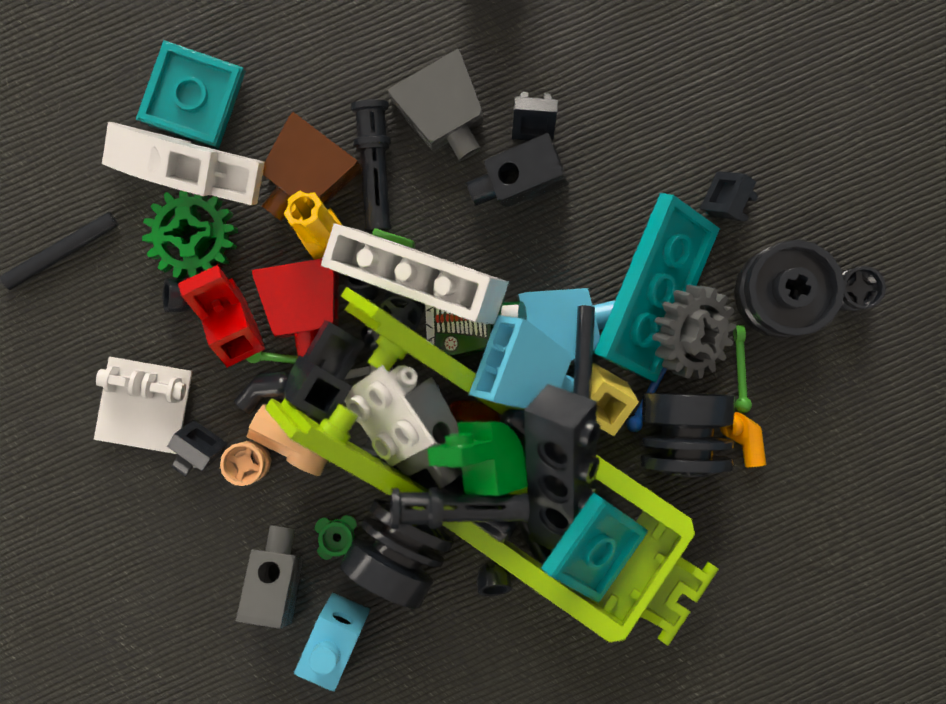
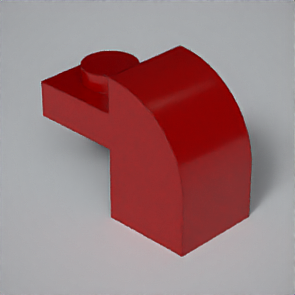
[178,265,265,367]

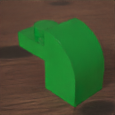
[427,422,528,496]

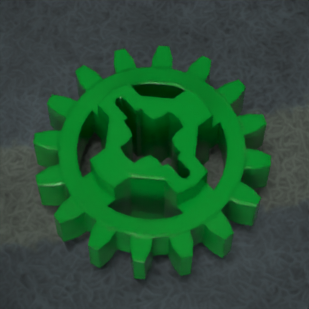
[142,190,238,280]

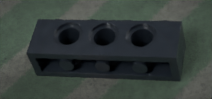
[524,384,600,550]

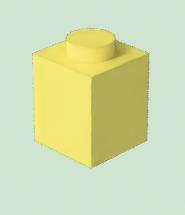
[591,363,639,436]

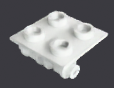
[94,357,193,454]
[344,365,435,467]

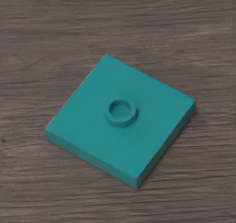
[136,40,246,150]
[541,493,648,603]

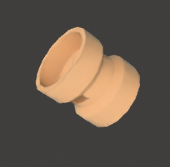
[220,440,271,486]

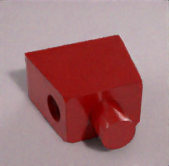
[252,258,339,357]

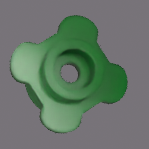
[315,515,357,560]

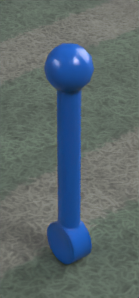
[626,368,668,433]

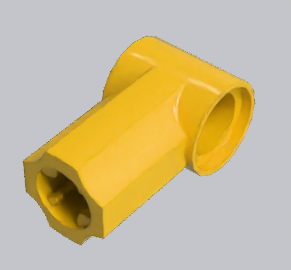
[283,191,343,260]

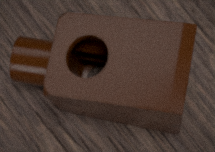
[261,112,361,222]

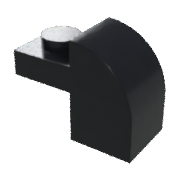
[284,320,366,421]

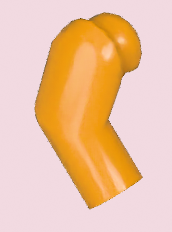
[720,412,766,467]

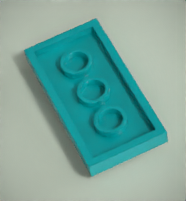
[594,193,720,383]

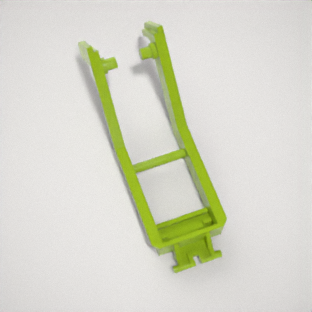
[265,287,719,646]

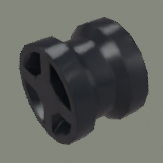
[380,290,425,331]

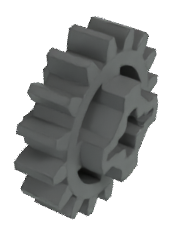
[652,285,736,379]

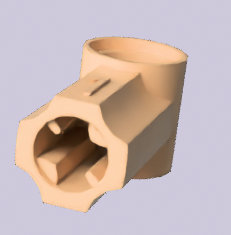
[246,404,328,476]

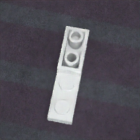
[102,122,265,205]

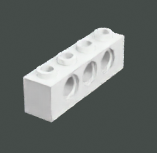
[321,223,509,324]

